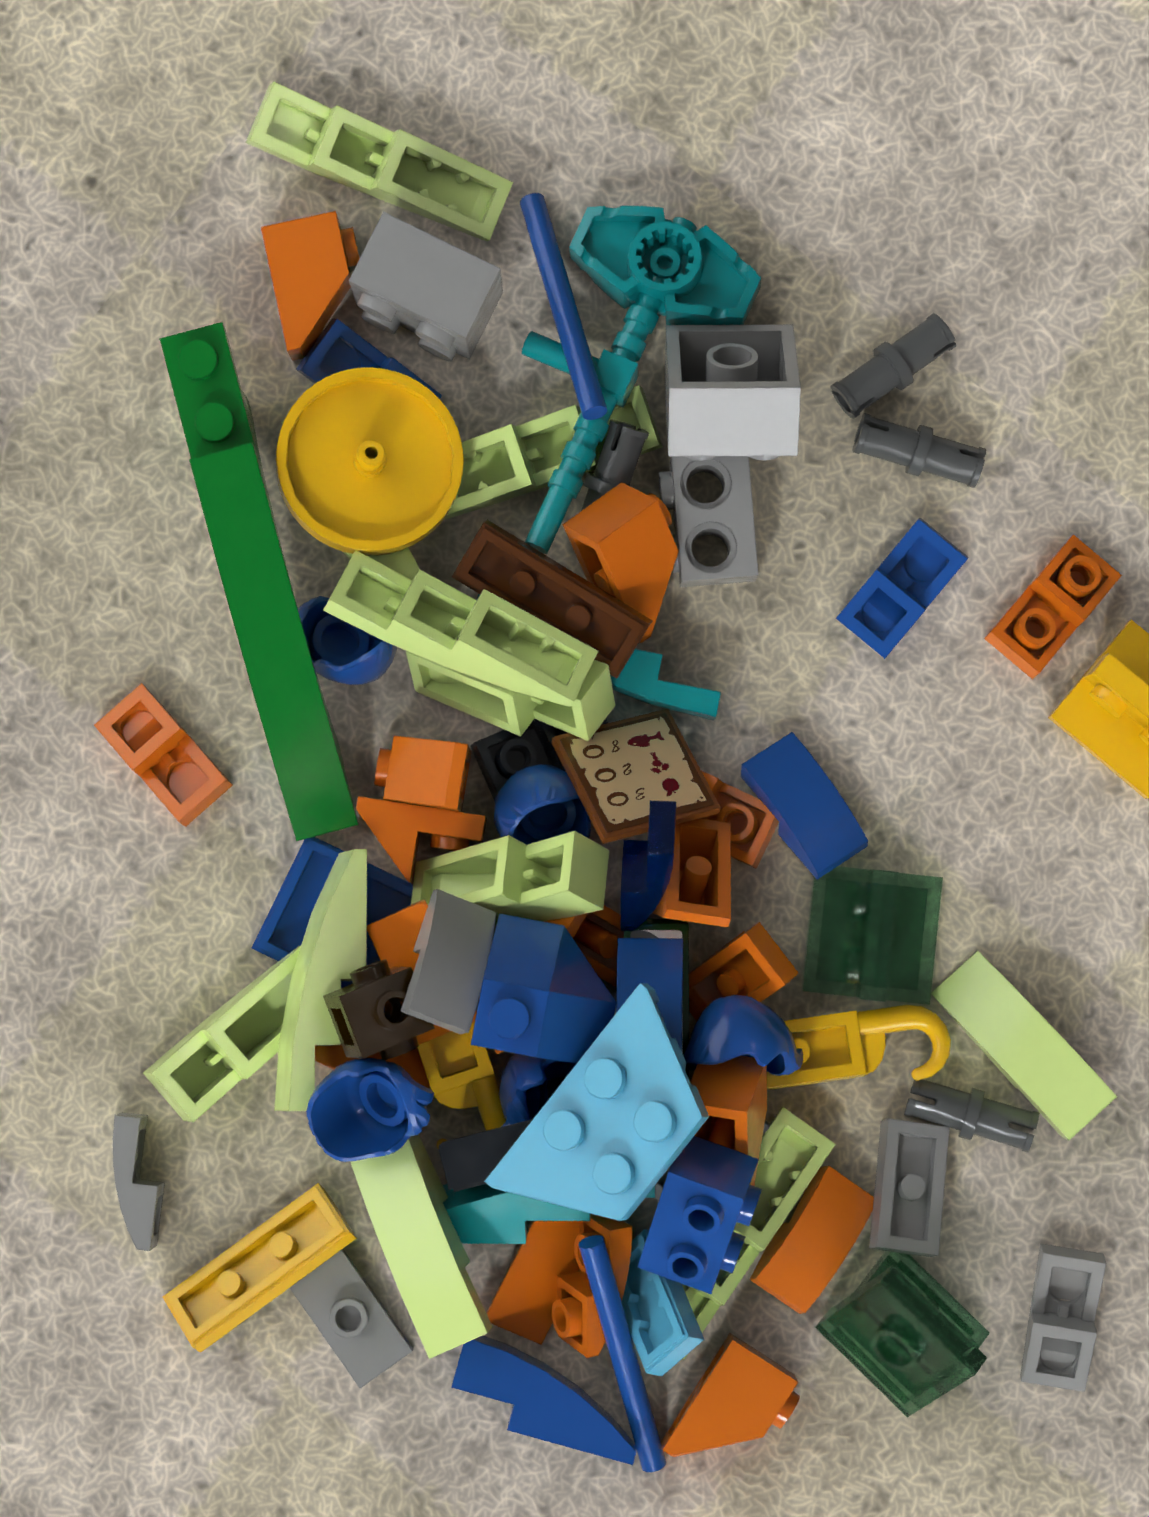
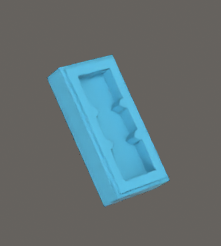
[622,1229,705,1376]

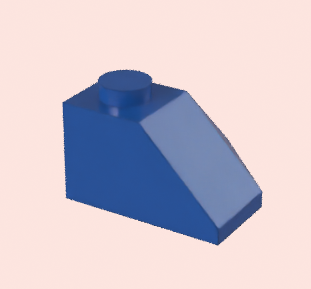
[471,914,616,1063]

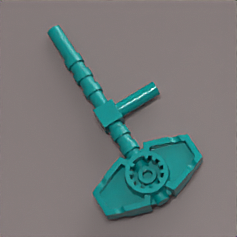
[522,205,761,554]

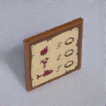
[551,708,721,844]

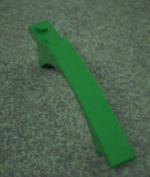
[159,322,359,841]

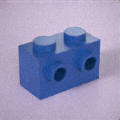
[637,1136,762,1294]

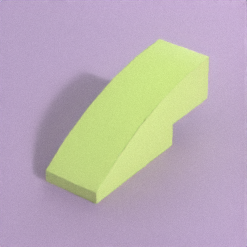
[406,651,616,741]
[411,831,609,926]
[143,946,301,1122]
[930,951,1117,1140]

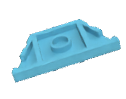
[484,983,709,1221]

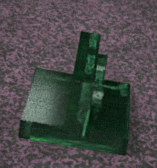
[801,866,943,1005]
[815,1251,990,1417]

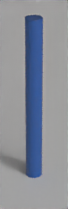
[520,193,608,420]
[578,1235,667,1472]

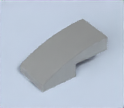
[401,889,496,1034]
[113,1112,165,1251]
[1020,1243,1107,1392]

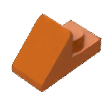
[356,796,487,884]
[689,922,799,1021]

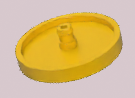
[275,367,464,556]

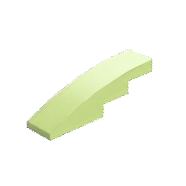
[245,82,513,241]
[444,385,663,520]
[323,550,598,707]
[274,849,367,1111]
[682,1107,836,1360]
[350,1134,493,1359]

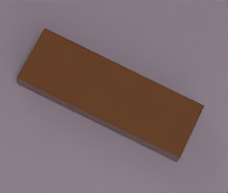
[452,519,652,679]

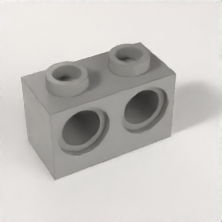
[659,456,758,587]

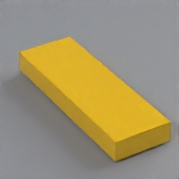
[162,1183,357,1353]

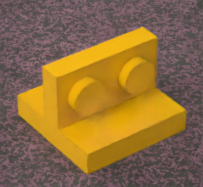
[1048,619,1149,799]

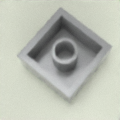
[349,211,503,362]
[665,324,801,461]

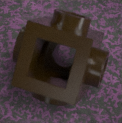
[323,959,435,1060]

